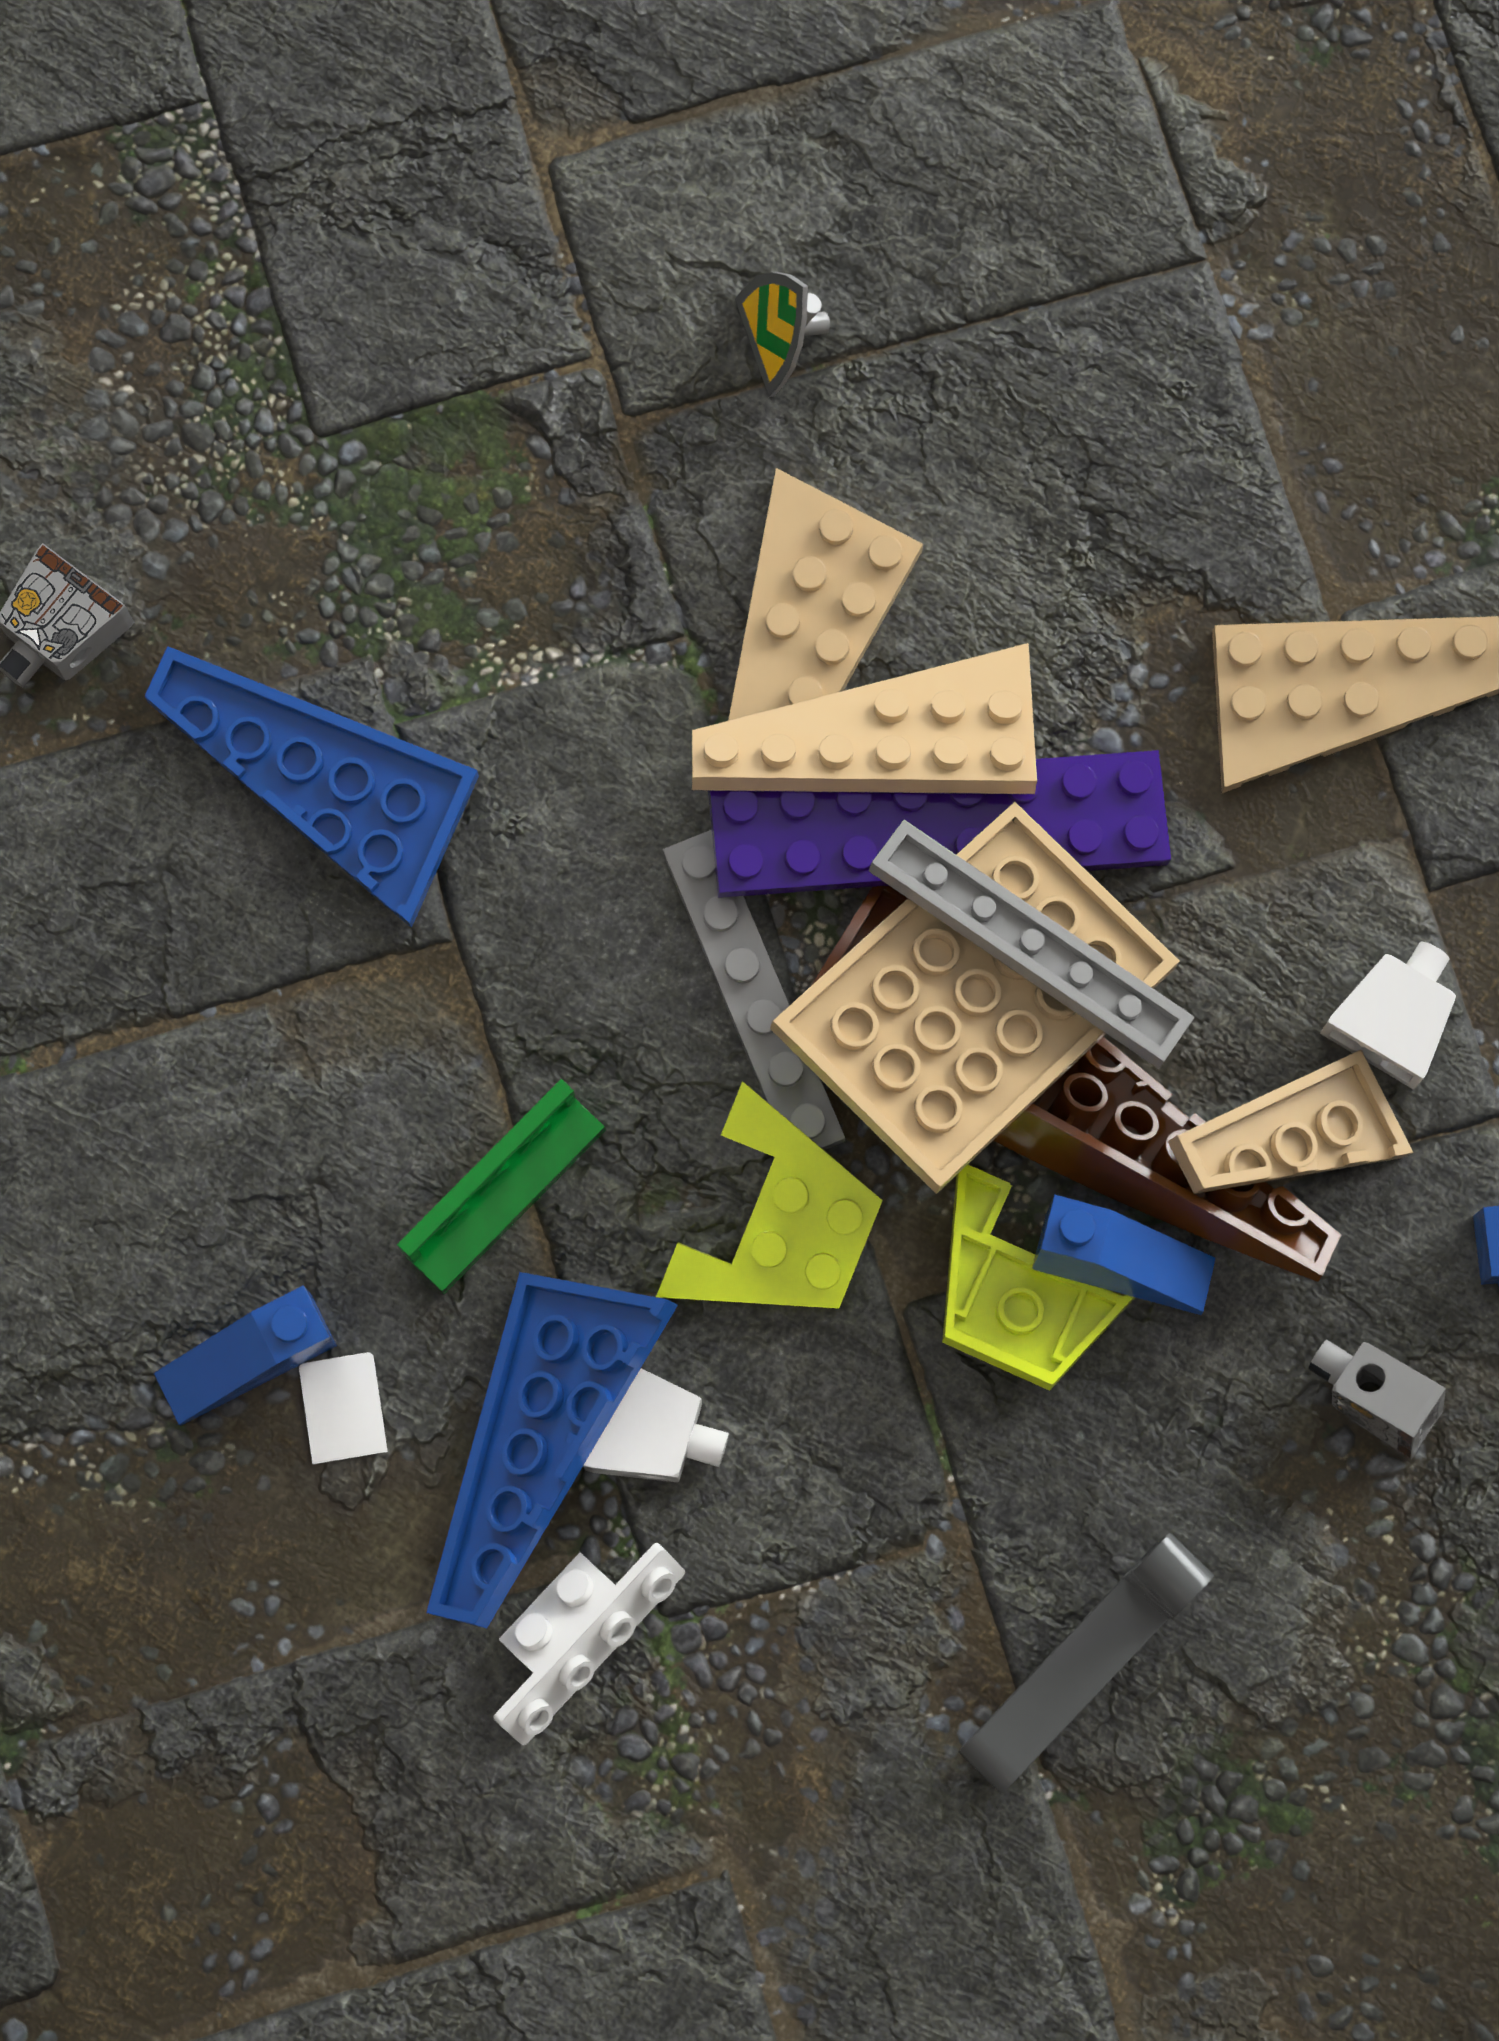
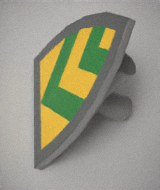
[735,271,830,397]

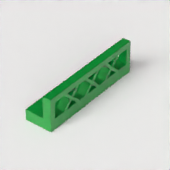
[397,1079,606,1294]

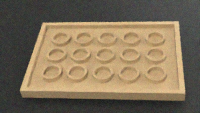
[770,802,1180,1194]

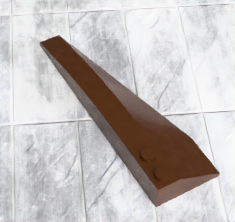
[810,885,1341,1282]

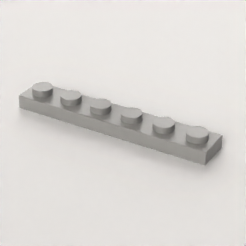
[869,820,1195,1069]
[662,830,845,1150]

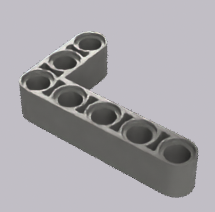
[958,1533,1214,1794]

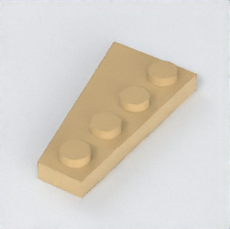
[1168,1050,1413,1194]

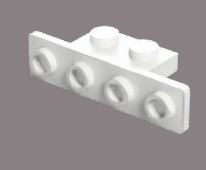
[494,1543,685,1745]

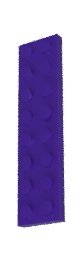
[708,750,1171,898]

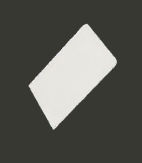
[299,1352,388,1464]

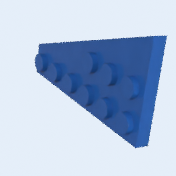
[145,646,479,928]
[426,1272,678,1629]

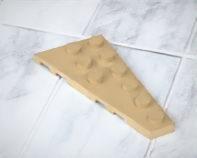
[728,468,923,721]
[1212,616,1499,793]
[692,643,1037,794]

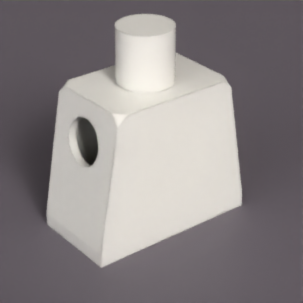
[1320,942,1456,1090]
[583,1369,729,1482]

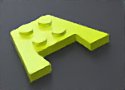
[656,1081,883,1309]
[942,1165,1136,1391]

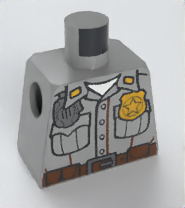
[0,543,134,688]
[1308,1340,1446,1460]

